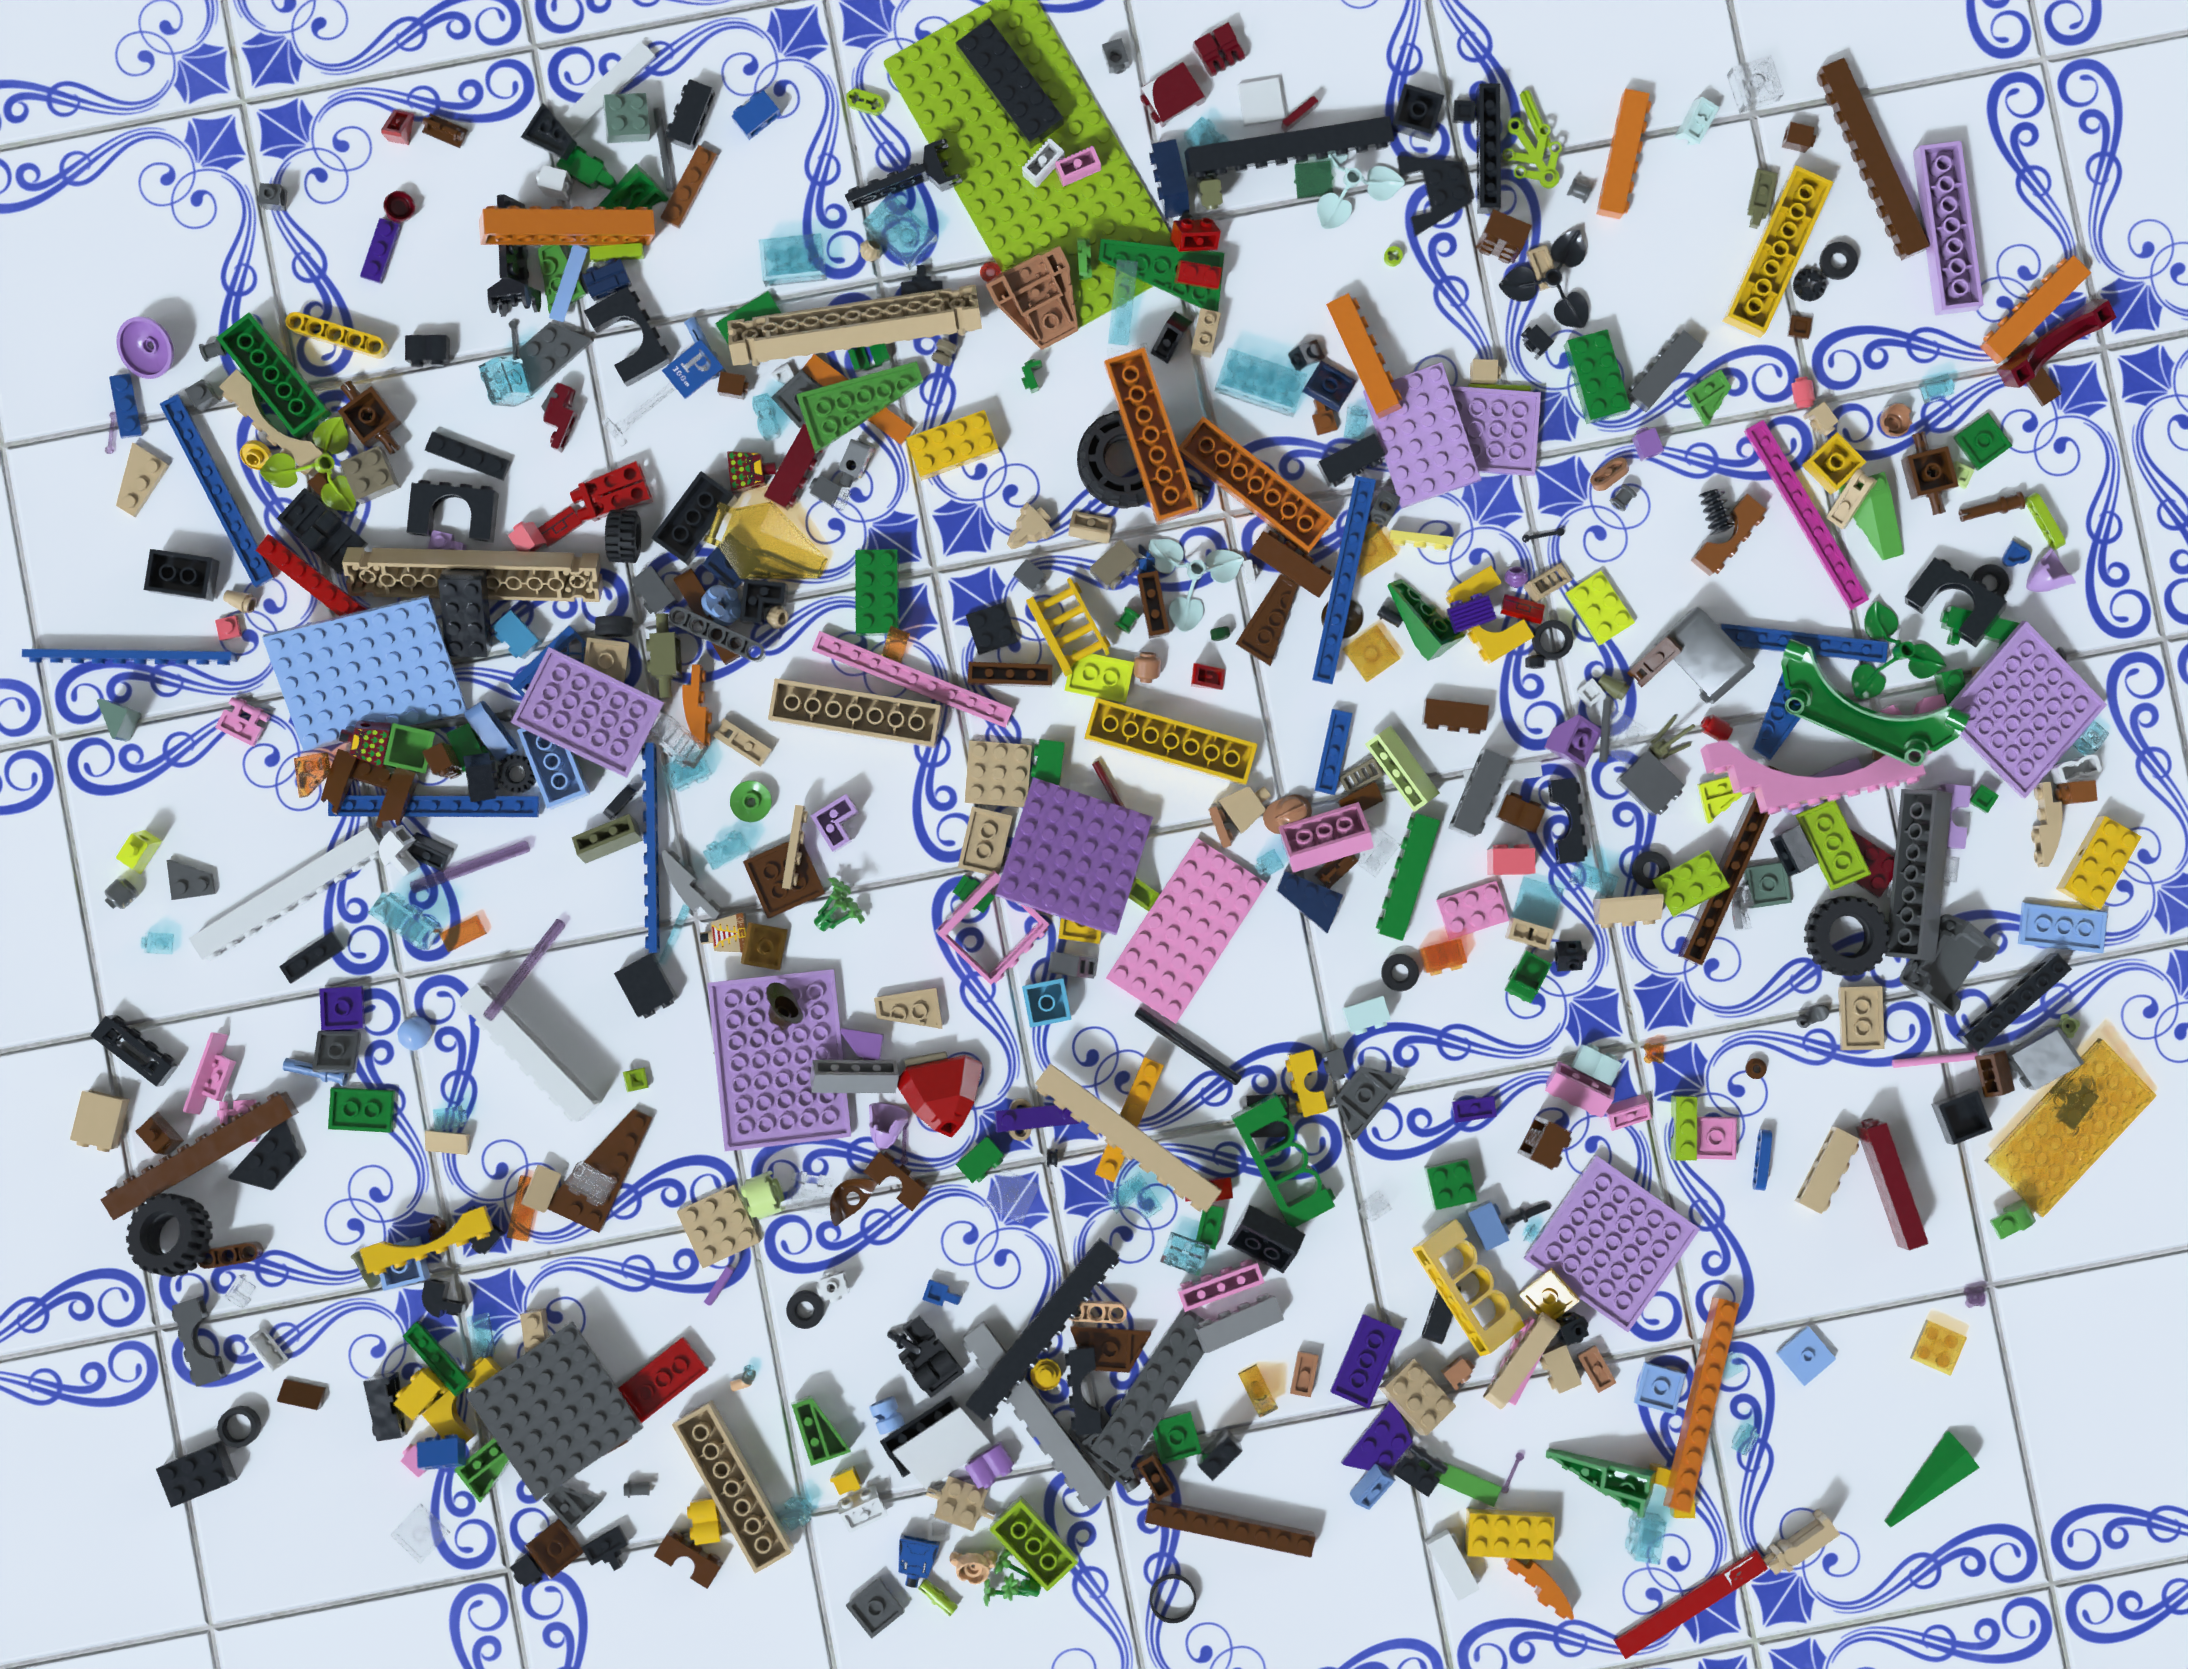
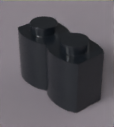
[405,335,450,367]

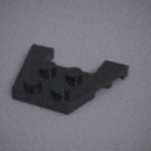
[1396,156,1472,237]

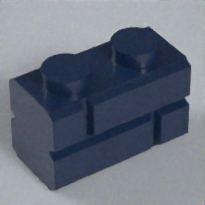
[582,258,633,301]

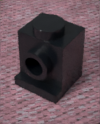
[1521,324,1555,360]

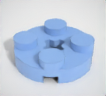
[701,585,741,626]

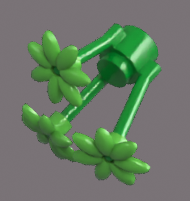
[813,877,865,932]
[983,1549,1041,1607]

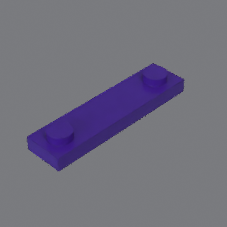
[994,1104,1080,1132]

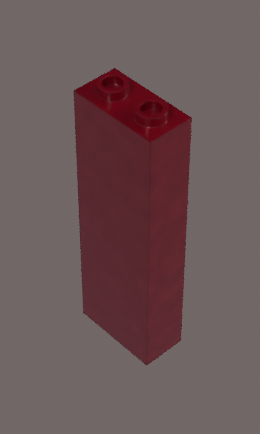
[1856,1118,1929,1251]

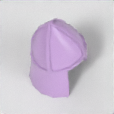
[2026,547,2076,592]
[869,1102,911,1150]

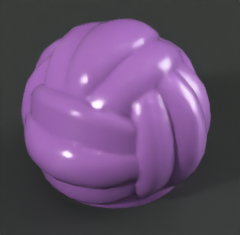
[1504,566,1528,588]

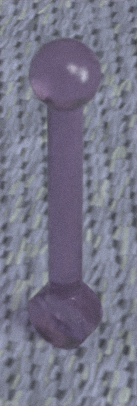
[104,411,117,454]
[900,1121,909,1164]
[1501,1452,1524,1494]

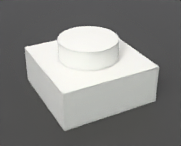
[1242,560,1258,584]
[1576,678,1606,708]

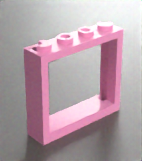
[935,870,1050,985]

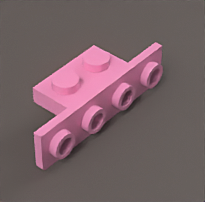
[183,1032,236,1115]

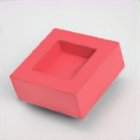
[215,615,242,641]

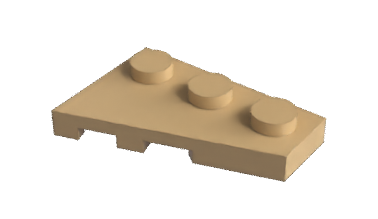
[116,442,170,518]
[874,988,943,1029]

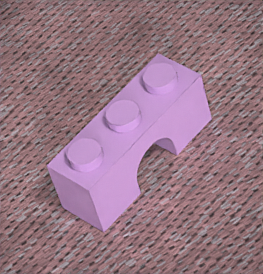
[1937,784,1971,850]

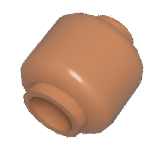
[1133,652,1161,683]

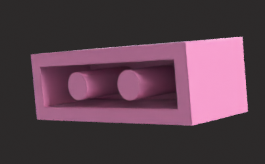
[1545,1061,1615,1118]

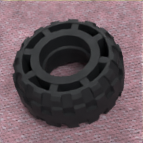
[1077,410,1149,509]

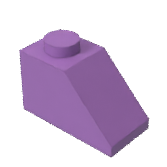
[840,1028,884,1060]

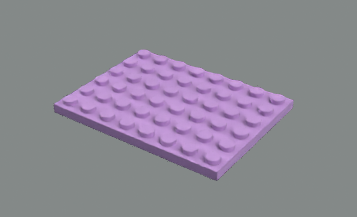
[707,969,851,1152]

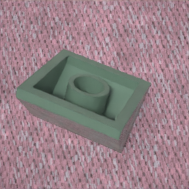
[97,698,142,742]

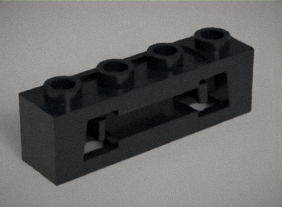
[90,1014,178,1087]

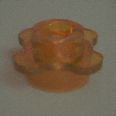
[1643,1043,1665,1064]

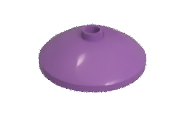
[116,316,174,379]

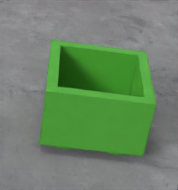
[383,723,435,774]

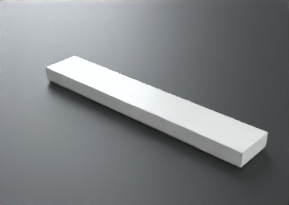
[558,41,656,137]

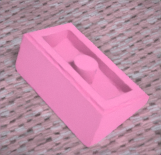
[1606,1094,1652,1131]

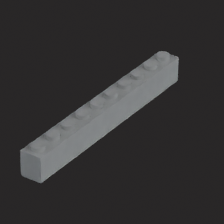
[962,1321,1110,1509]

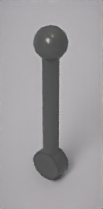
[508,320,519,363]

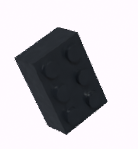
[143,549,220,602]
[1227,1205,1306,1273]
[155,1440,238,1508]

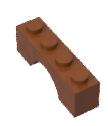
[1690,494,1767,576]

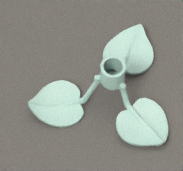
[1314,154,1405,229]
[1148,539,1244,632]

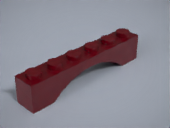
[1997,299,2117,388]

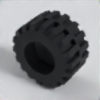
[605,510,642,563]

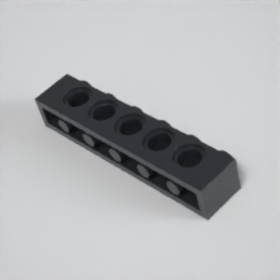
[1476,83,1501,214]
[1956,953,2072,1052]

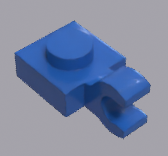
[922,1279,962,1306]

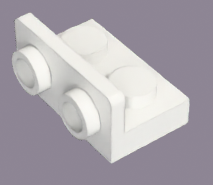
[837,1485,888,1533]

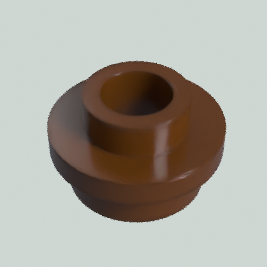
[1745,1058,1767,1079]

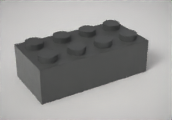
[1448,749,1510,838]

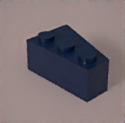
[1149,139,1190,219]
[1275,871,1343,934]

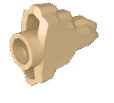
[1007,502,1055,550]

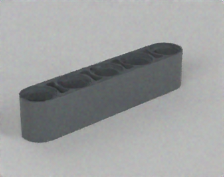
[668,607,766,663]

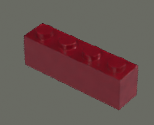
[764,423,827,511]

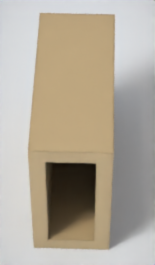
[70,1090,130,1152]

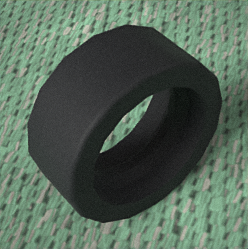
[1532,620,1574,661]
[217,1405,261,1448]

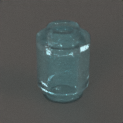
[1731,1422,1760,1456]

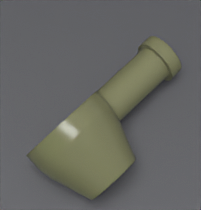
[350,1251,381,1290]

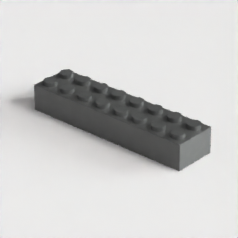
[1885,789,1952,961]

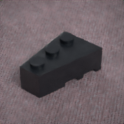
[363,1372,407,1442]

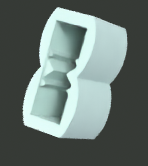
[1571,1043,1622,1086]

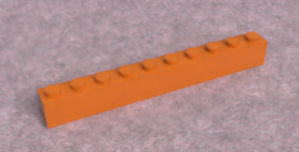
[1663,1298,1739,1513]

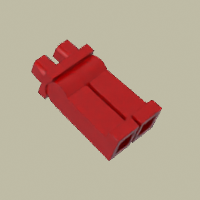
[569,461,654,522]

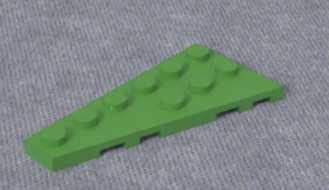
[797,361,923,454]

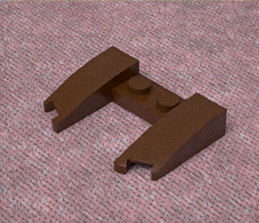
[321,749,420,828]

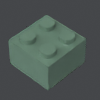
[603,93,650,143]

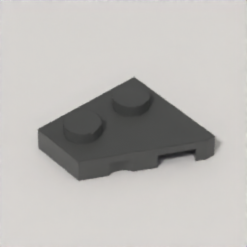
[166,860,215,900]
[542,1485,602,1531]

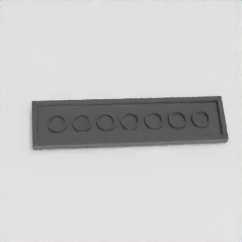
[1090,1308,1205,1473]

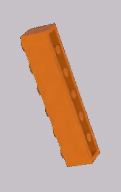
[1596,88,1651,220]
[1980,255,2092,364]
[1326,293,1403,419]

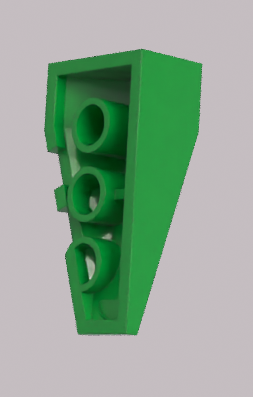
[1387,579,1465,661]

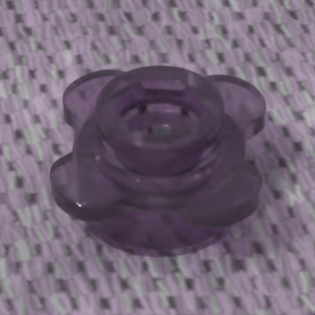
[1963,1286,1986,1308]

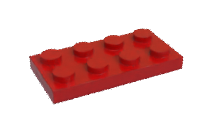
[618,1336,709,1423]

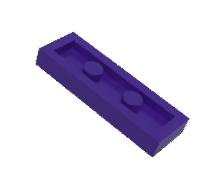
[360,218,401,284]

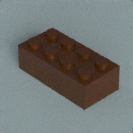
[1517,1116,1572,1171]

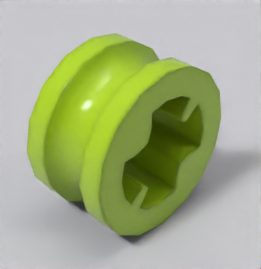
[1383,246,1403,267]

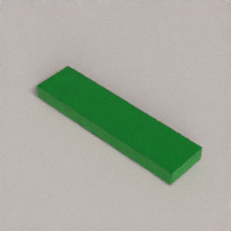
[402,1321,472,1397]

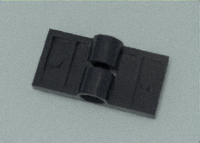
[277,488,368,575]

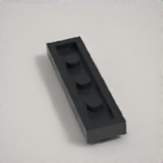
[425,431,511,481]

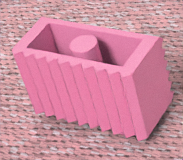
[1055,146,1101,187]

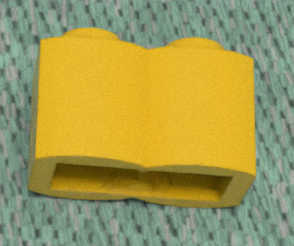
[687,1497,723,1545]

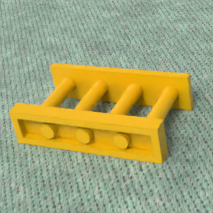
[1026,577,1111,677]

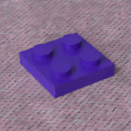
[319,986,365,1030]

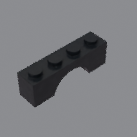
[1547,778,1588,864]
[1065,1345,1102,1436]

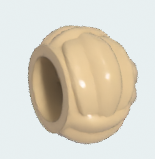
[860,239,882,262]
[766,605,789,629]

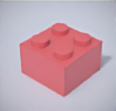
[1487,844,1536,875]

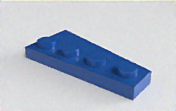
[1752,671,1801,761]

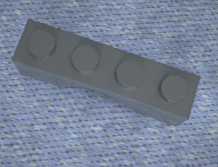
[172,1296,227,1387]

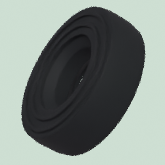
[1819,242,1858,280]
[1971,564,2010,596]
[1632,851,1670,889]
[1381,954,1419,992]
[786,1290,825,1329]

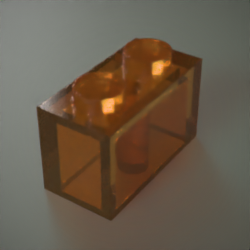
[1418,938,1467,976]

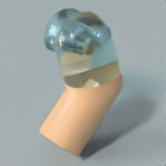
[730,1364,756,1392]

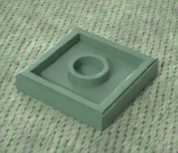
[1744,862,1792,909]

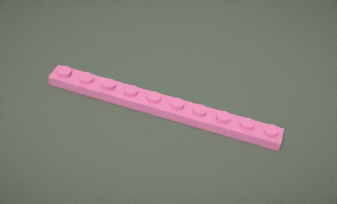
[812,631,1013,728]

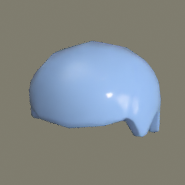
[397,1016,432,1051]

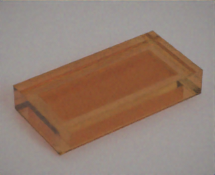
[882,626,910,663]
[439,915,487,952]

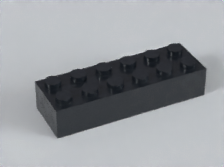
[955,18,1064,149]

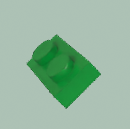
[1195,1205,1225,1250]

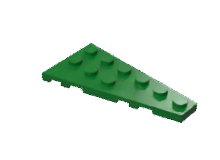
[1098,239,1225,312]

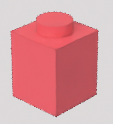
[508,521,546,552]

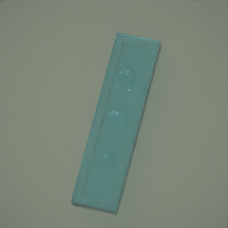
[1108,259,1138,346]

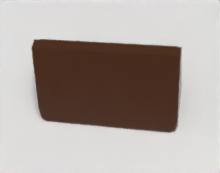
[1337,782,1384,812]
[276,1379,326,1410]

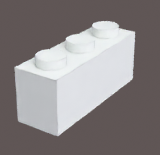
[1425,1529,1481,1602]

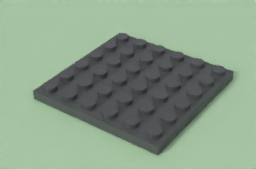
[466,1321,644,1501]

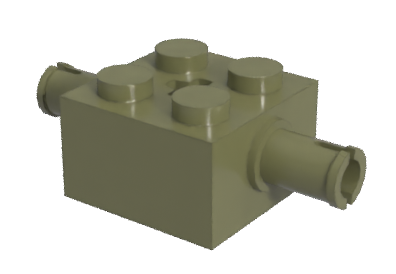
[646,613,682,699]

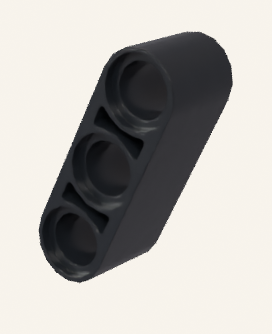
[1421,1285,1461,1345]

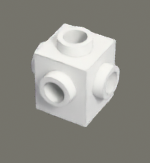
[816,1270,850,1303]

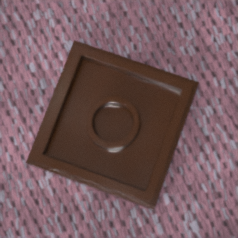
[525,1518,584,1580]

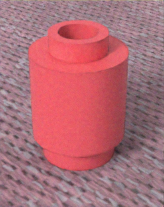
[1791,377,1815,409]

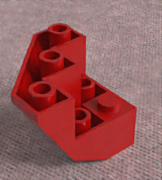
[897,1055,983,1138]

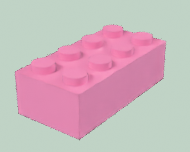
[1278,802,1374,873]

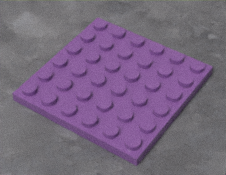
[995,777,1153,936]

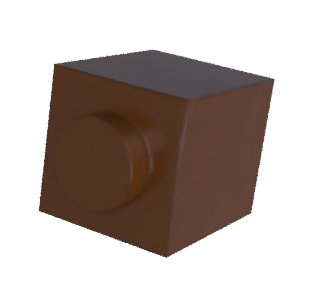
[1781,122,1816,153]
[717,371,750,400]

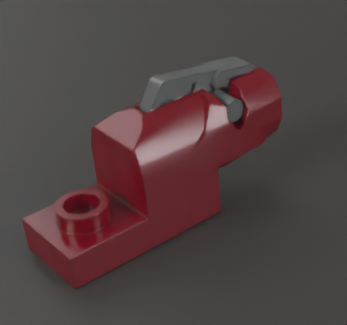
[541,382,578,453]

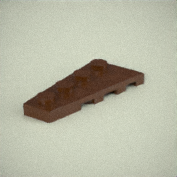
[1235,574,1298,667]

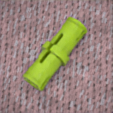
[918,1578,958,1617]

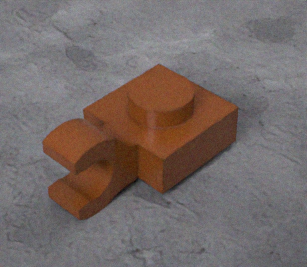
[1311,399,1338,436]

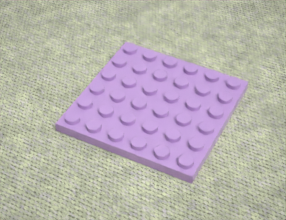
[1949,621,2107,799]
[1523,1155,1700,1332]

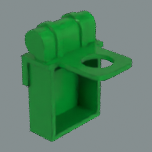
[1504,950,1552,1004]

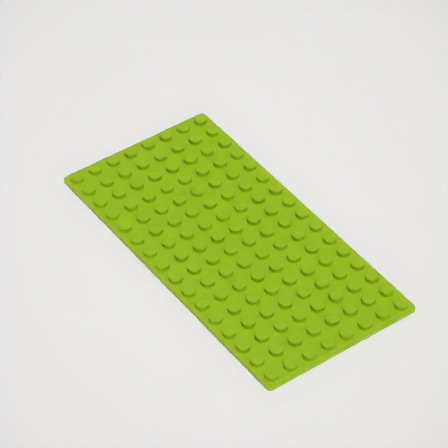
[883,0,1175,329]

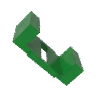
[848,343,890,372]
[953,875,995,914]

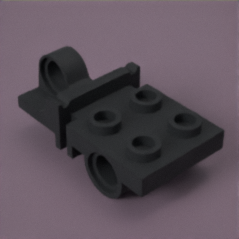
[898,1315,965,1398]

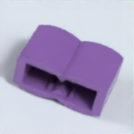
[965,1441,1014,1489]

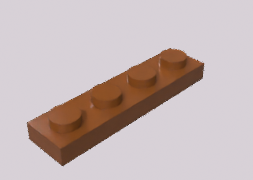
[660,145,718,229]

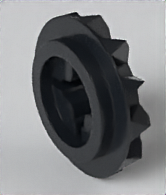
[1793,268,1827,302]

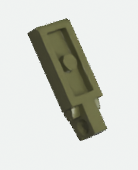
[1747,168,1778,229]

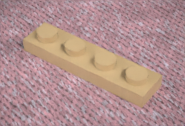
[782,804,808,890]

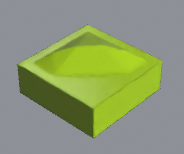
[623,1067,649,1092]

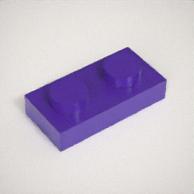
[1451,1096,1497,1123]

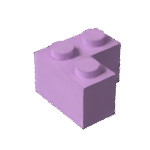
[811,794,859,853]

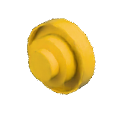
[240,440,272,470]
[1030,1358,1061,1391]

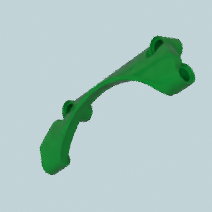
[1781,638,1970,767]

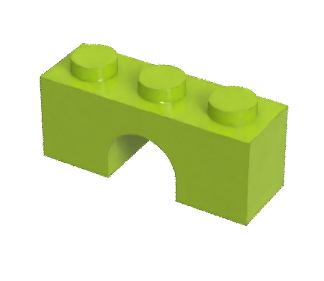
[1671,1096,1697,1161]

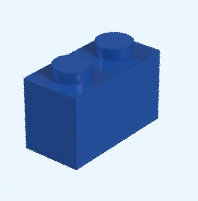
[731,90,781,141]
[417,1435,466,1471]

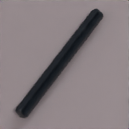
[1134,1007,1242,1085]

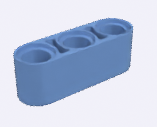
[464,701,518,762]

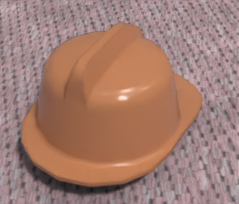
[1263,794,1312,834]

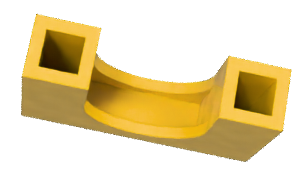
[1445,565,1535,664]
[421,1355,502,1443]

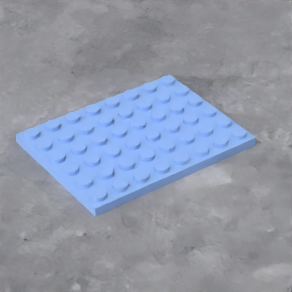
[262,595,467,752]

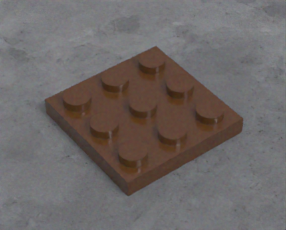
[742,841,826,919]

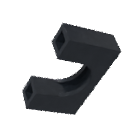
[584,287,671,387]
[406,480,499,543]
[1905,557,2007,648]

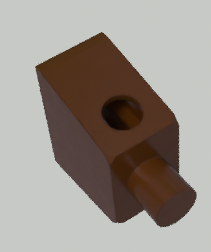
[135,1111,184,1155]

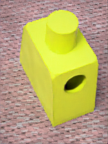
[116,830,163,875]

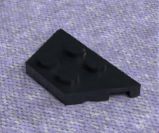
[228,1119,303,1191]

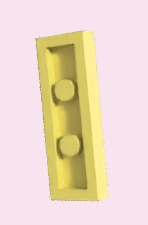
[1388,530,1453,551]

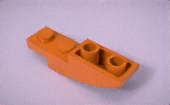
[682,664,712,750]
[1504,1558,1574,1620]

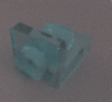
[2072,720,2110,756]
[140,932,174,955]

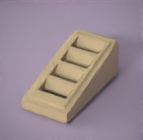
[1524,563,1572,603]

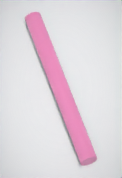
[1892,1052,1978,1068]

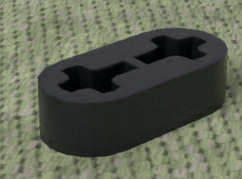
[603,784,638,820]

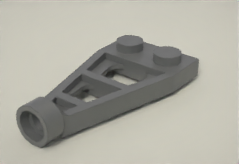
[1068,1405,1141,1493]

